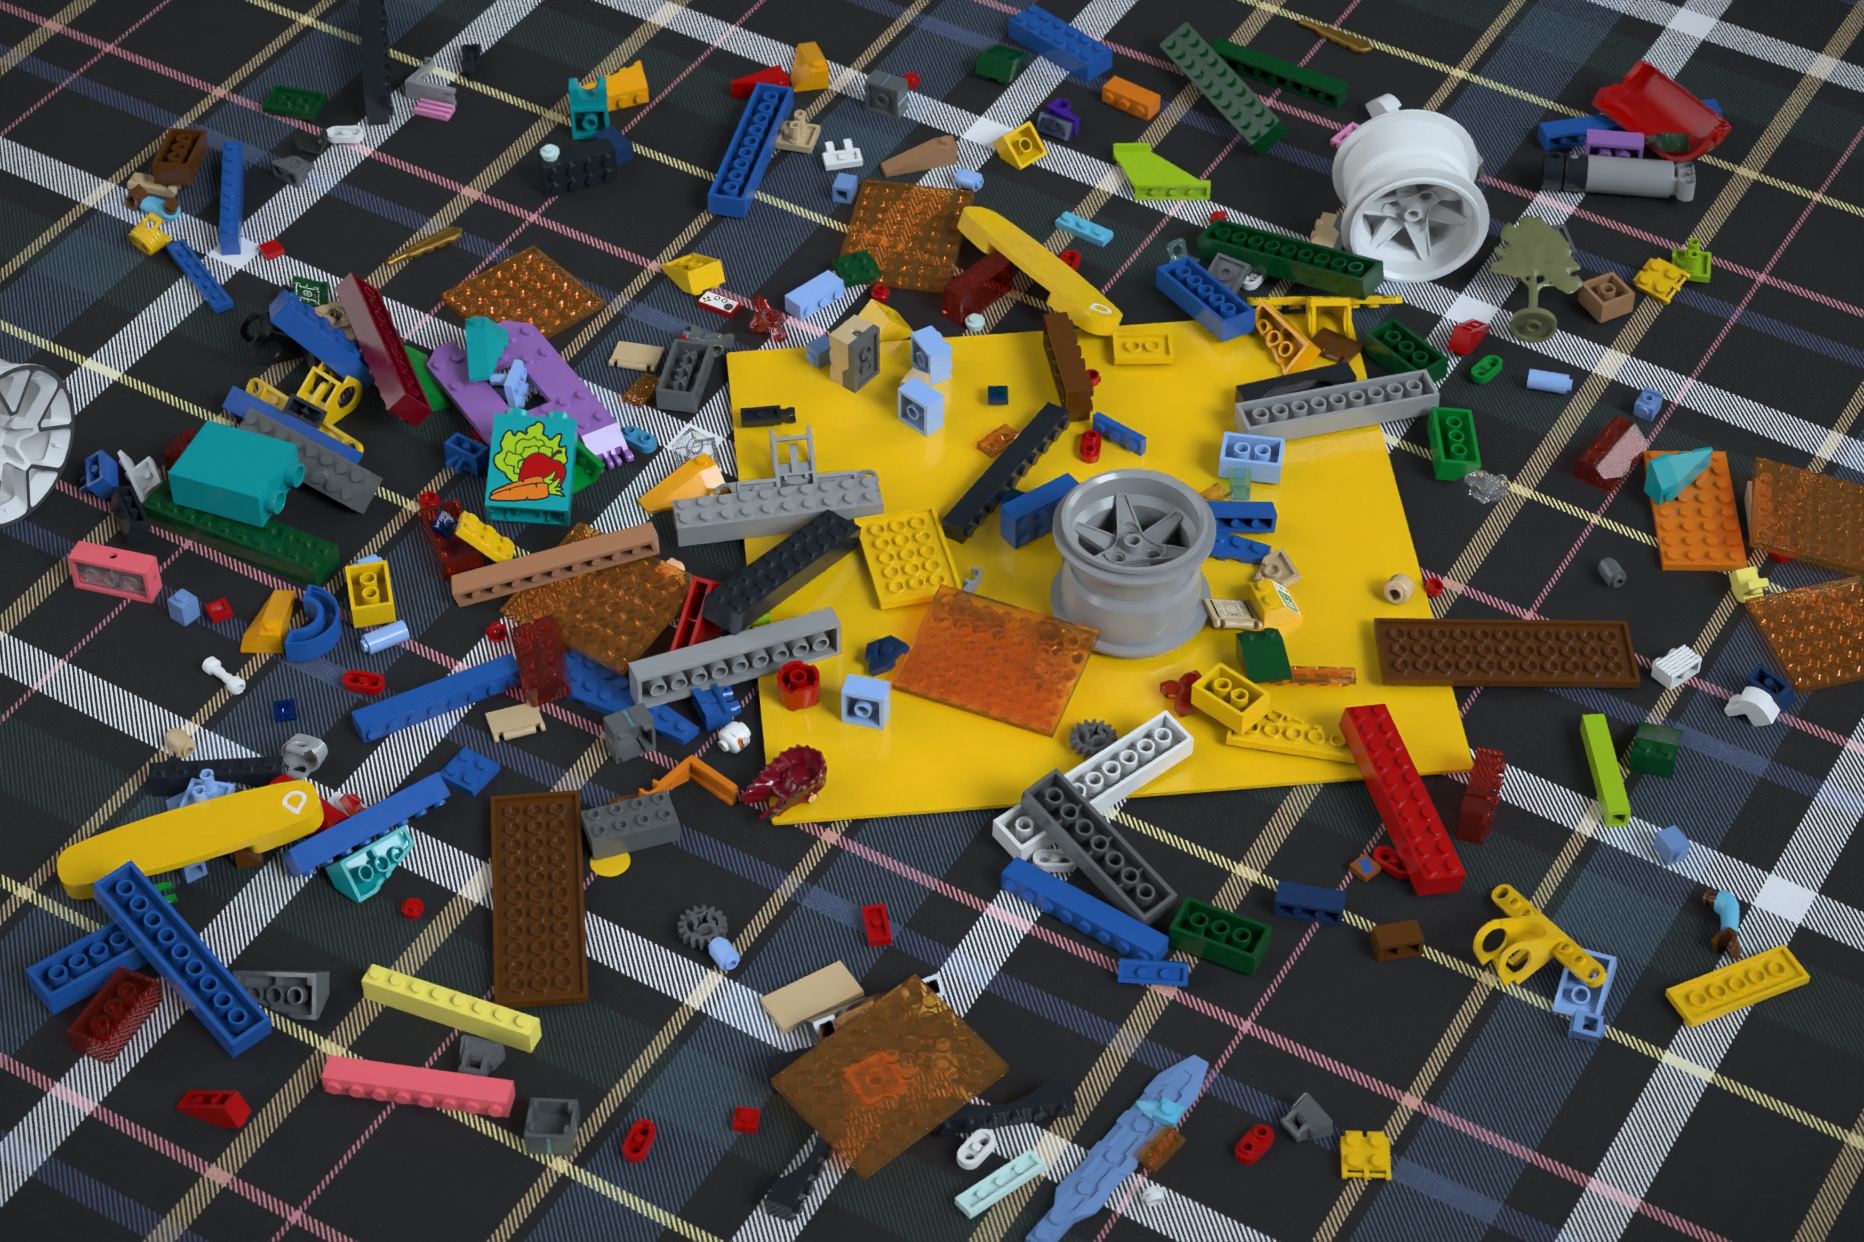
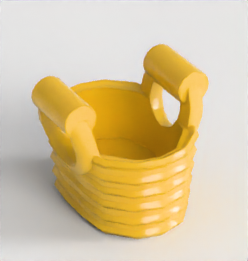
[128,212,171,256]

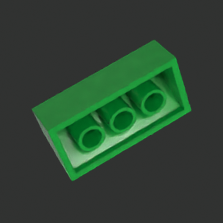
[404,345,451,412]
[1427,407,1481,481]

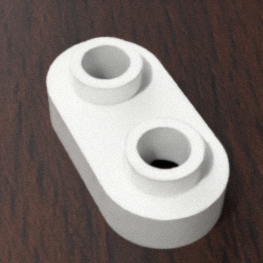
[327,126,364,144]
[1241,271,1268,290]
[1032,849,1077,872]
[957,1129,996,1170]

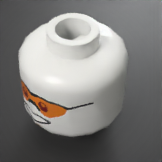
[718,721,751,754]

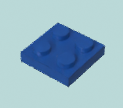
[439,747,500,798]

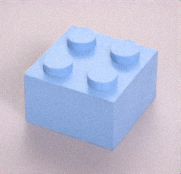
[911,325,953,386]
[898,377,944,437]
[841,674,891,730]

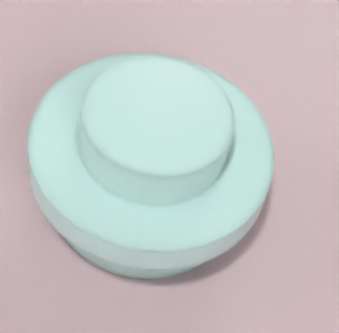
[540,144,559,161]
[965,314,985,331]

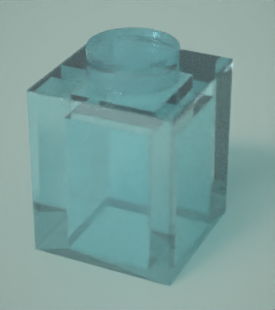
[1228,469,1251,501]

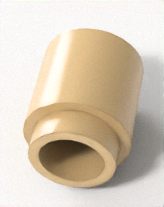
[165,728,196,758]

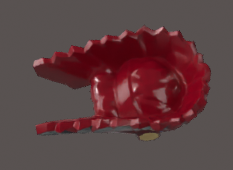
[740,744,827,822]

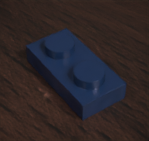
[1036,112,1075,141]

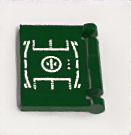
[292,275,329,308]

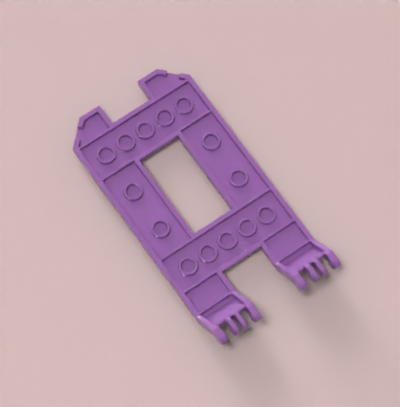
[427,320,634,473]

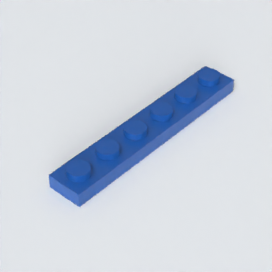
[166,239,234,314]

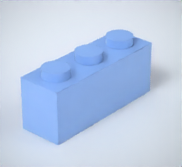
[785,270,844,321]

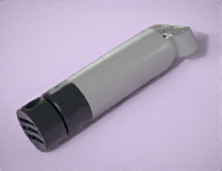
[1541,152,1696,201]

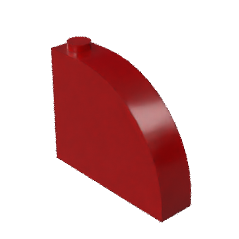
[670,576,722,651]

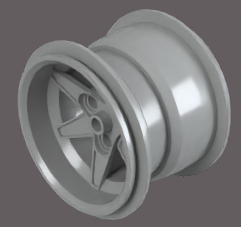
[1050,468,1216,659]

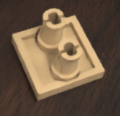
[775,110,821,154]

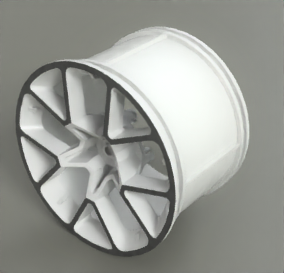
[0,359,75,528]

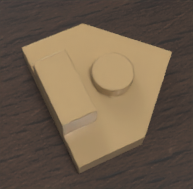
[1254,548,1302,587]

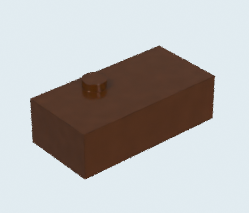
[152,128,209,185]

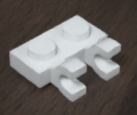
[822,138,863,171]

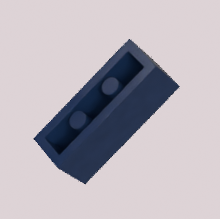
[1274,881,1346,926]

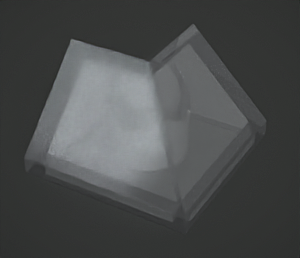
[672,427,720,468]

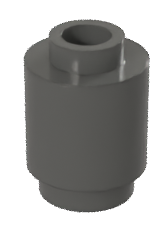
[1598,557,1627,588]

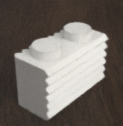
[1651,644,1702,691]

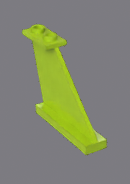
[1113,143,1211,200]

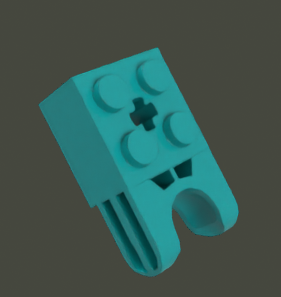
[569,77,610,139]

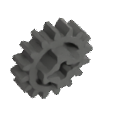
[1070,719,1117,759]
[678,905,728,950]

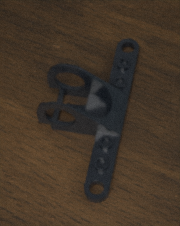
[239,285,330,385]

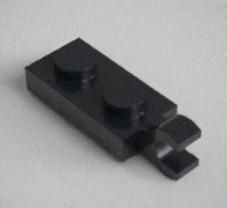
[462,43,481,82]
[740,405,796,428]

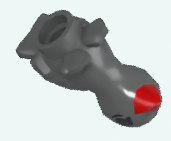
[680,325,735,358]

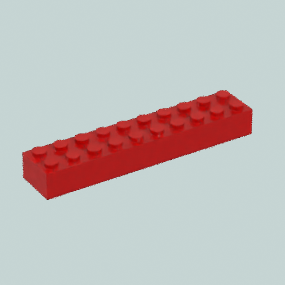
[1338,704,1466,896]

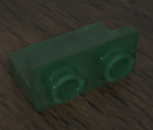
[1645,133,1690,153]

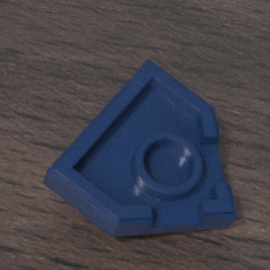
[865,635,910,677]

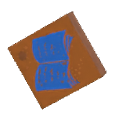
[1349,854,1381,883]

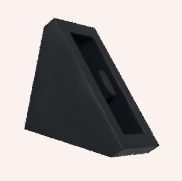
[282,393,328,430]

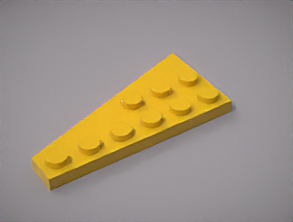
[1226,708,1356,764]

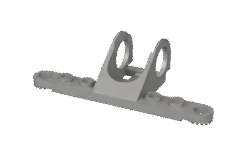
[715,425,879,495]

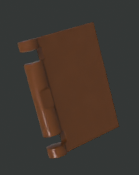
[1310,327,1364,363]

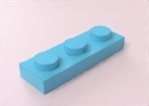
[1055,211,1113,248]

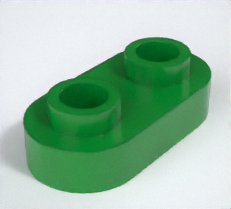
[1470,355,1503,384]

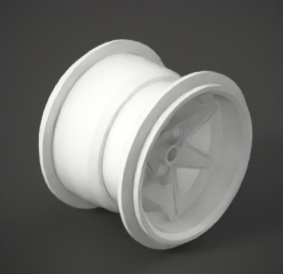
[1332,109,1489,283]

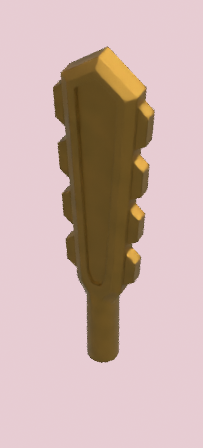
[1299,18,1372,54]
[386,226,462,267]

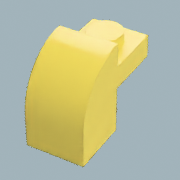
[1729,566,1769,603]

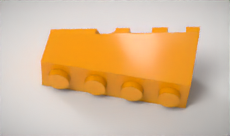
[582,60,649,111]
[1255,301,1321,375]

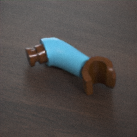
[124,184,181,222]
[1703,889,1741,960]

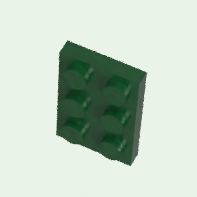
[262,85,328,121]

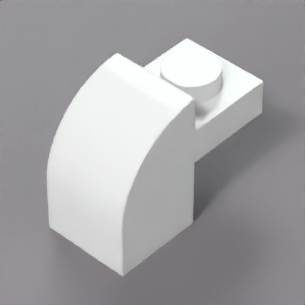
[1365,94,1401,118]
[1724,687,1780,727]

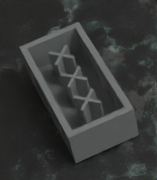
[656,338,714,413]
[581,790,680,861]

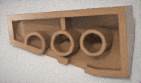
[881,135,957,177]

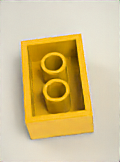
[345,560,396,628]
[1191,662,1271,735]

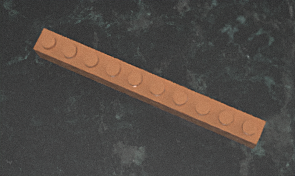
[451,522,660,607]

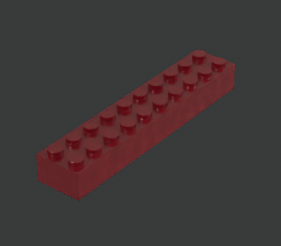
[335,272,433,427]

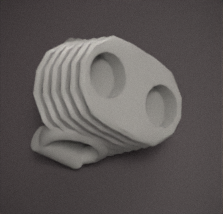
[281,733,328,781]

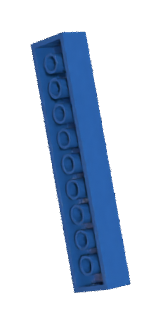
[707,82,794,219]
[93,860,271,1059]

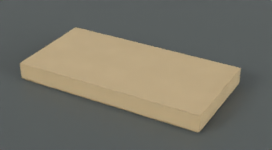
[760,960,864,1034]

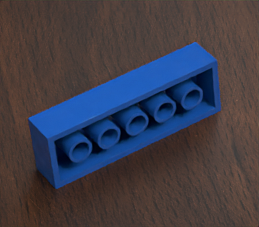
[1009,4,1113,83]
[1156,256,1256,342]
[269,289,375,393]
[26,921,149,1015]

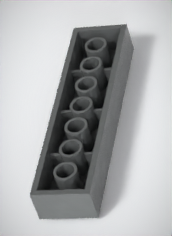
[238,407,383,515]
[1020,768,1178,926]

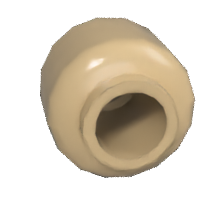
[1384,574,1414,605]

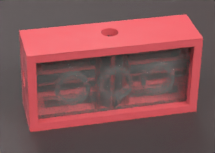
[68,541,162,604]

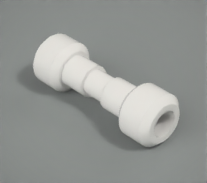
[202,656,246,695]

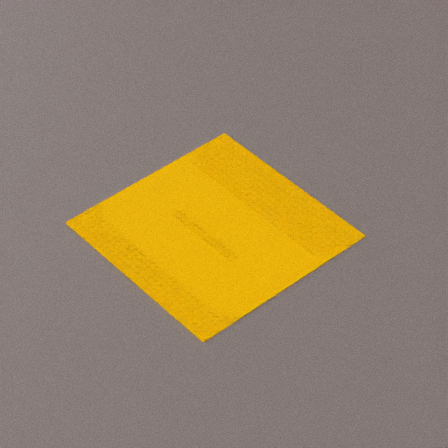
[727,313,1474,825]

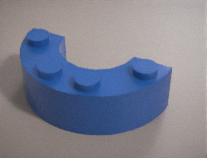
[284,584,342,663]

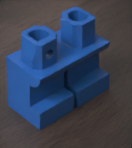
[692,683,741,732]

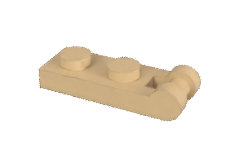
[127,172,183,198]

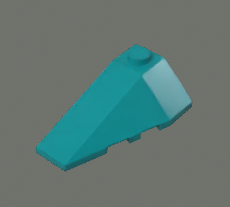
[465,317,509,382]
[1644,447,1713,505]
[325,825,415,903]

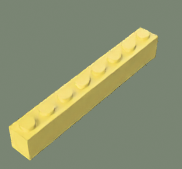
[361,964,541,1053]

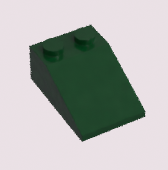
[975,44,1029,84]
[1236,628,1293,684]
[1628,721,1683,779]

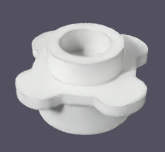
[1141,1186,1166,1206]

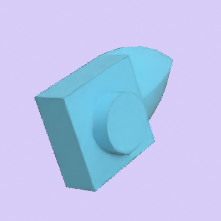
[1136,1097,1185,1129]

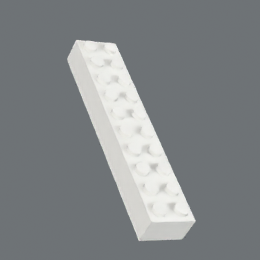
[992,710,1194,861]

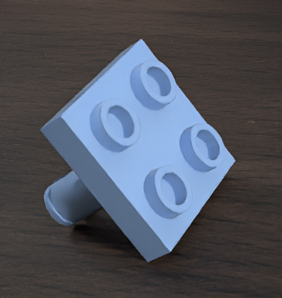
[490,359,531,409]
[179,769,235,808]

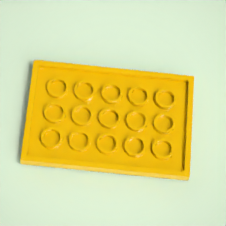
[853,505,963,610]

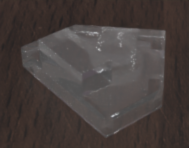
[1463,470,1508,504]

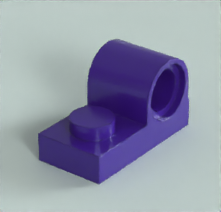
[1046,98,1080,136]

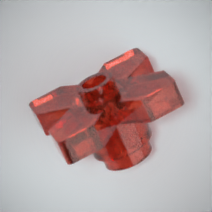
[749,293,786,343]
[1160,670,1202,718]

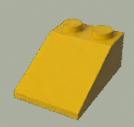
[661,253,726,295]

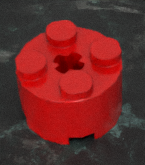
[777,660,821,712]

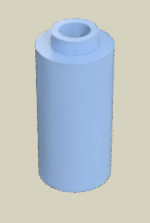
[1527,369,1573,395]
[360,620,410,655]

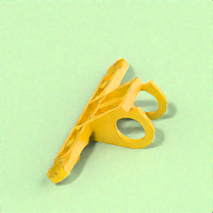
[1247,295,1403,340]
[246,361,363,453]
[1473,884,1607,988]

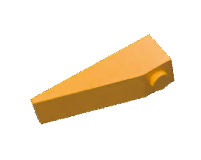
[790,42,829,92]
[638,453,729,514]
[240,590,296,654]

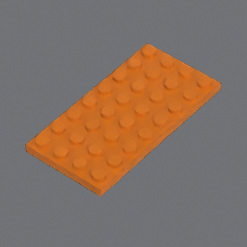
[1643,451,1747,571]

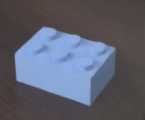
[1218,432,1285,484]

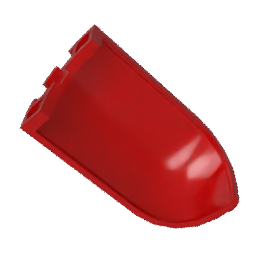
[1591,60,1731,162]

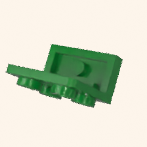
[573,440,605,495]

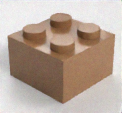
[1578,271,1635,323]

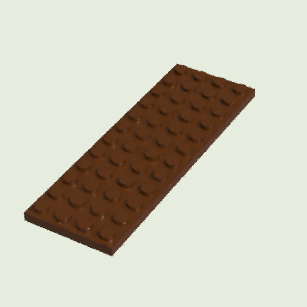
[1373,618,1641,688]
[491,790,589,1009]

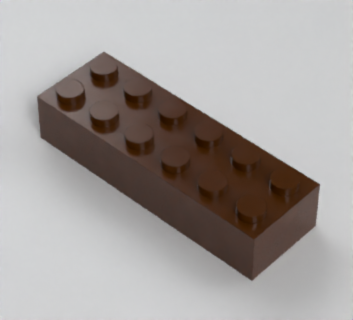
[1043,312,1094,422]

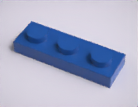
[1092,412,1146,456]
[1118,958,1189,986]

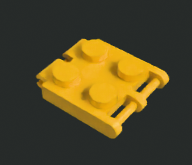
[1633,258,1691,305]
[1340,1131,1391,1181]

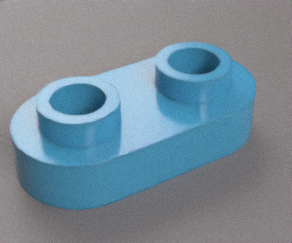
[621,426,657,453]

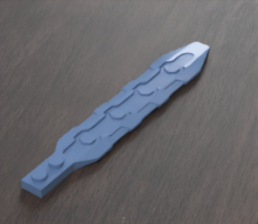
[1025,1054,1209,1242]

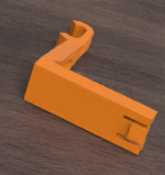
[639,755,738,806]

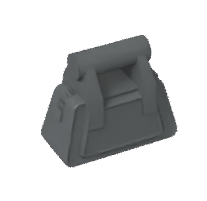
[272,156,314,188]
[458,1035,506,1077]
[1280,1092,1333,1142]

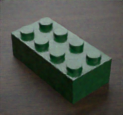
[1363,318,1449,383]
[1168,896,1272,976]

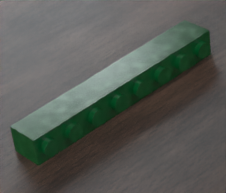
[1211,38,1348,109]

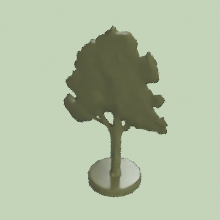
[1490,215,1583,343]

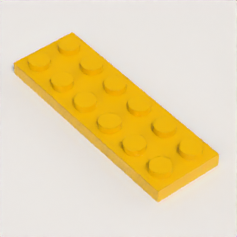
[1665,944,1810,1028]

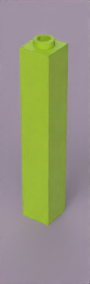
[1580,714,1631,827]

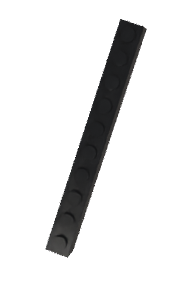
[942,402,1070,544]

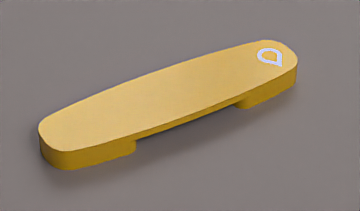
[957,206,1123,336]
[57,780,324,900]

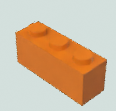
[1102,76,1160,121]

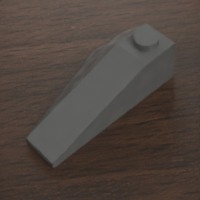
[233,970,329,1020]

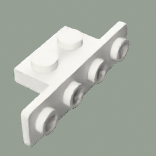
[117,450,164,504]

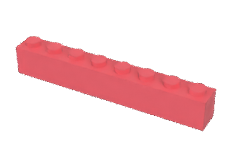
[321,1055,515,1118]

